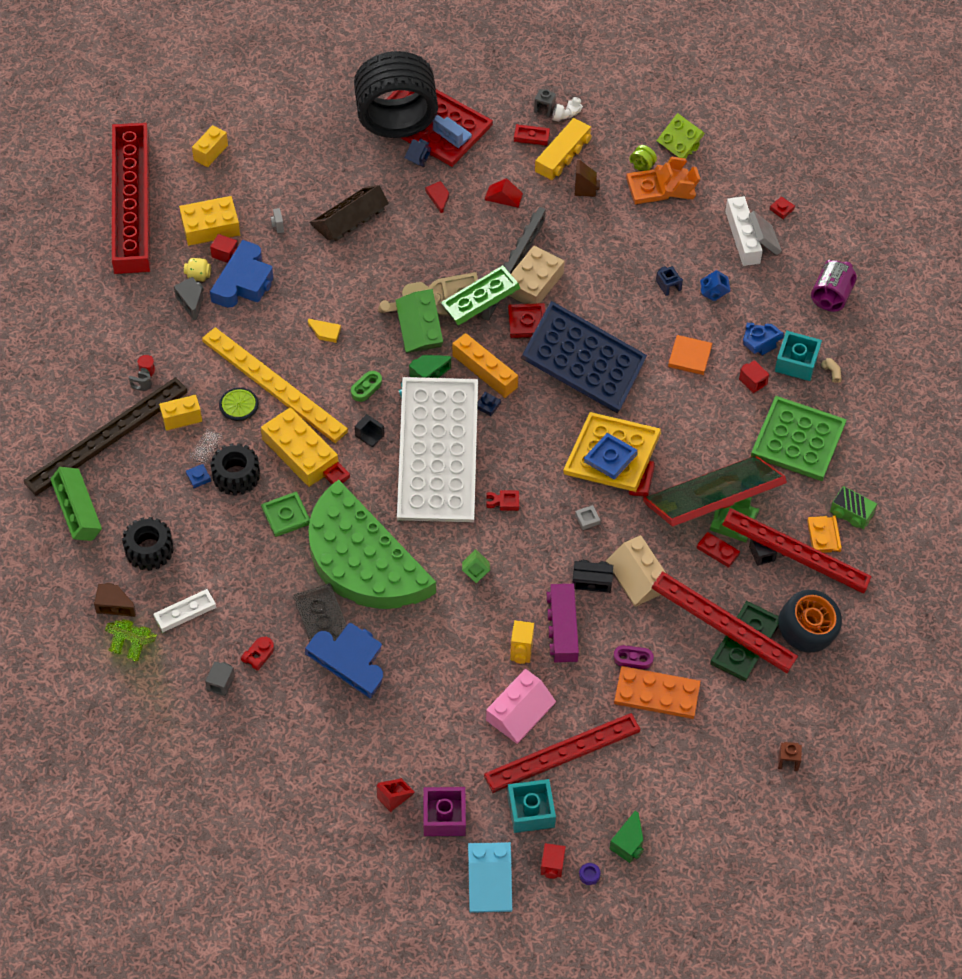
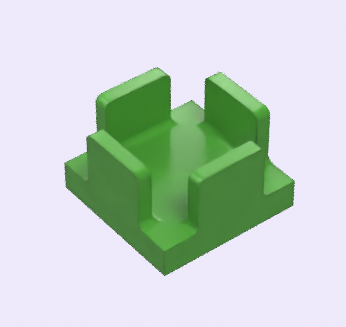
[710,492,759,542]

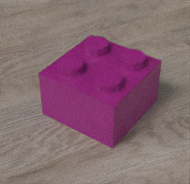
[423,787,466,836]

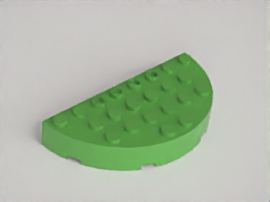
[309,480,436,609]

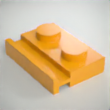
[807,516,842,553]

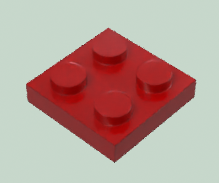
[508,303,545,338]

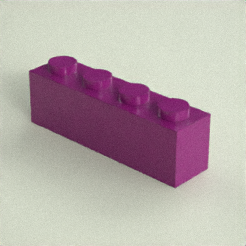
[546,583,579,663]

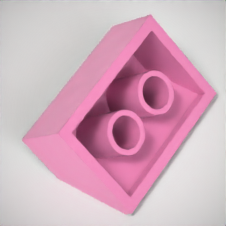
[486,669,556,744]

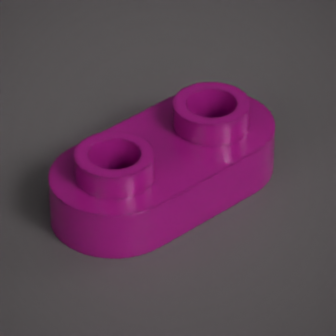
[613,645,654,669]

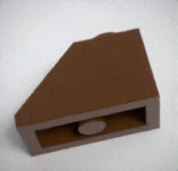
[575,160,600,197]
[94,583,136,617]

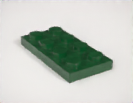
[710,600,779,682]

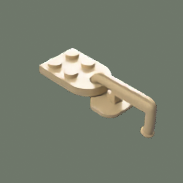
[378,272,478,315]

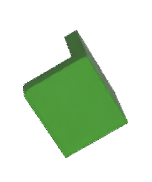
[462,549,490,583]

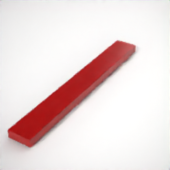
[722,508,872,594]
[651,571,798,673]
[484,713,641,793]

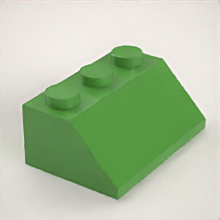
[395,289,443,353]

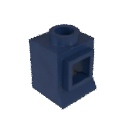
[404,139,431,168]
[656,266,683,296]

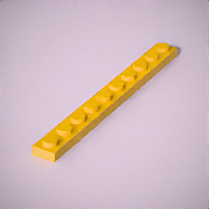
[202,327,348,443]

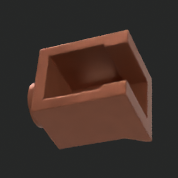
[778,742,802,771]

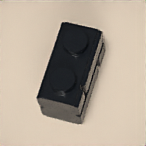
[572,559,614,593]

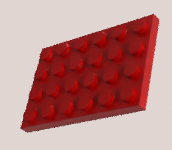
[387,89,493,167]

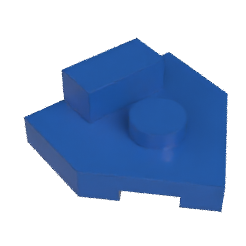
[743,323,784,355]

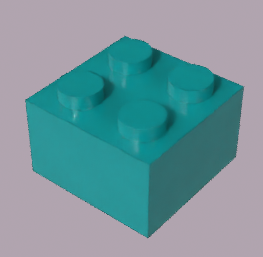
[774,330,822,381]
[507,779,556,833]

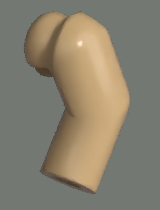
[821,358,841,383]

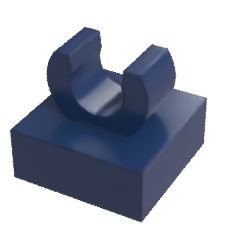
[477,392,501,416]

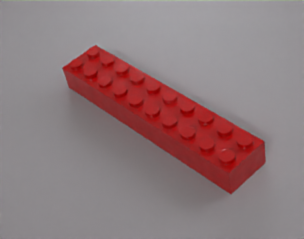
[112,122,150,274]

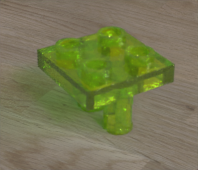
[105,619,157,661]

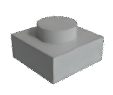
[270,208,284,233]
[575,505,601,530]

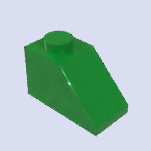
[409,355,451,378]
[610,810,644,863]

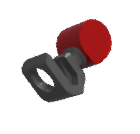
[129,355,155,391]

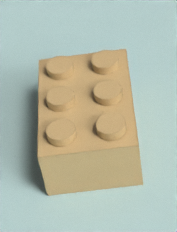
[509,246,565,304]

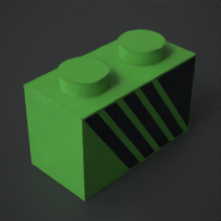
[830,486,877,530]

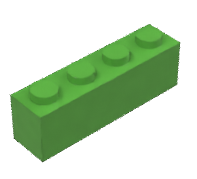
[51,467,102,541]

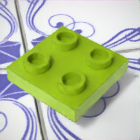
[656,113,705,158]

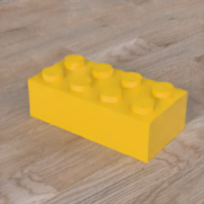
[261,407,338,487]

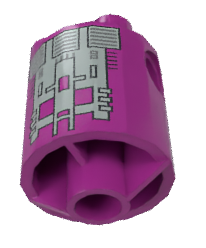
[811,260,857,312]

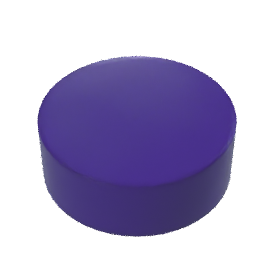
[579,863,601,885]

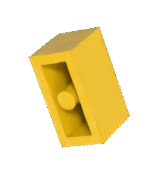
[192,125,228,167]
[159,395,202,431]
[510,620,534,664]

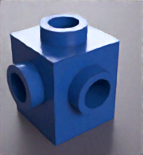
[700,270,730,301]

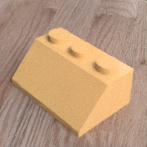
[606,535,666,607]

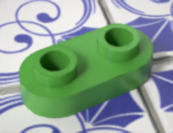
[351,371,382,402]

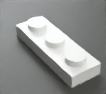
[153,589,216,633]

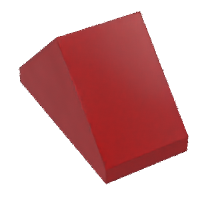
[485,178,523,208]
[376,778,415,812]

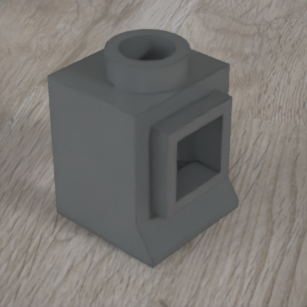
[534,89,556,117]

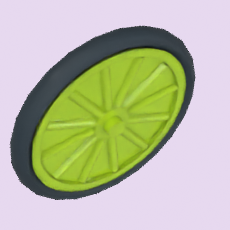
[219,388,259,421]

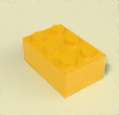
[179,196,240,246]

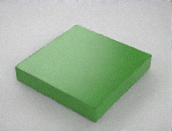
[261,491,310,537]

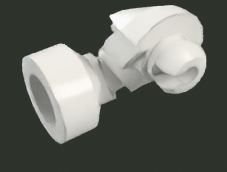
[552,97,583,122]

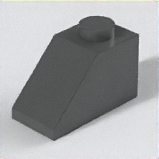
[174,277,204,320]

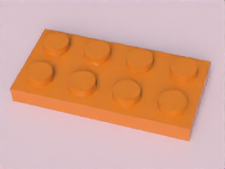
[614,666,701,719]

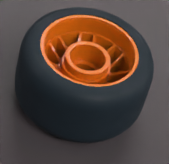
[778,590,842,653]

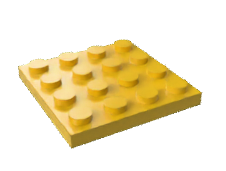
[563,412,661,492]

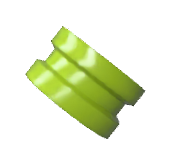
[629,145,657,171]

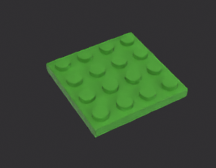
[750,396,847,481]

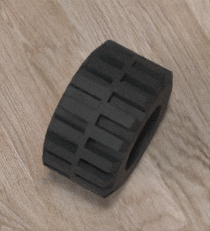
[211,443,260,496]
[122,517,174,571]

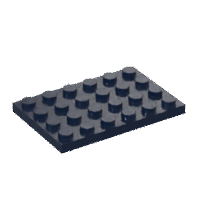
[520,301,647,414]

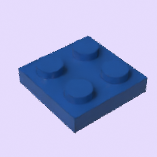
[584,433,638,480]

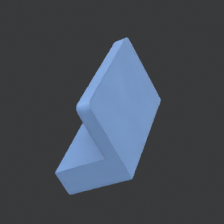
[433,115,472,148]

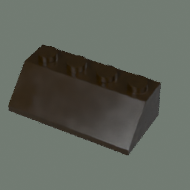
[310,185,389,241]

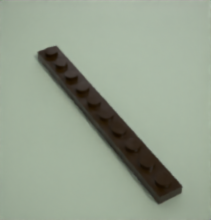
[23,377,188,496]

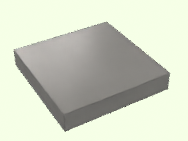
[749,211,782,255]

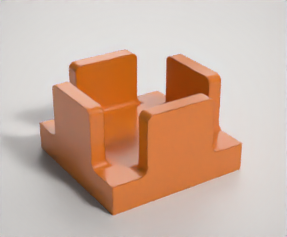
[654,157,700,199]

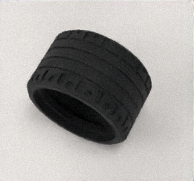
[354,51,438,138]

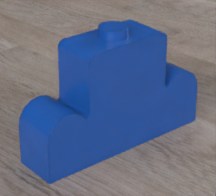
[210,240,273,308]
[305,623,383,699]

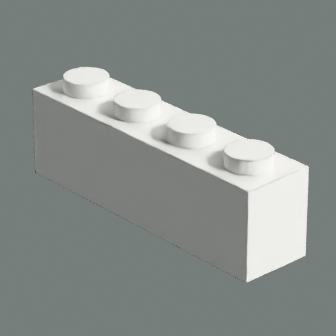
[725,196,763,266]

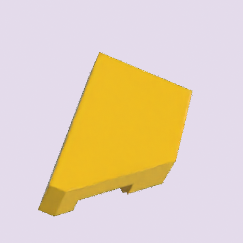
[308,319,341,343]

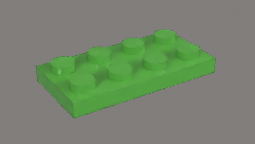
[441,265,520,325]

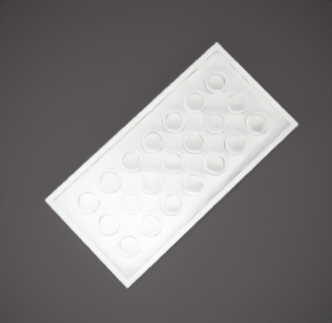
[397,377,478,522]

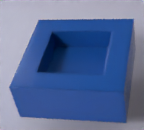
[185,464,211,488]

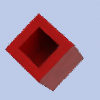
[210,234,238,263]
[739,360,769,394]
[540,843,566,879]

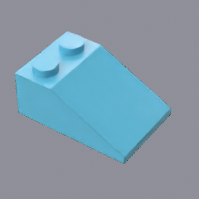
[468,842,512,912]

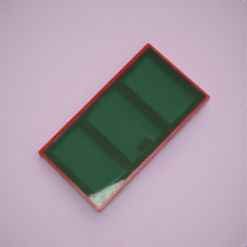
[643,456,787,527]

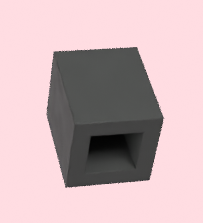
[205,661,235,696]

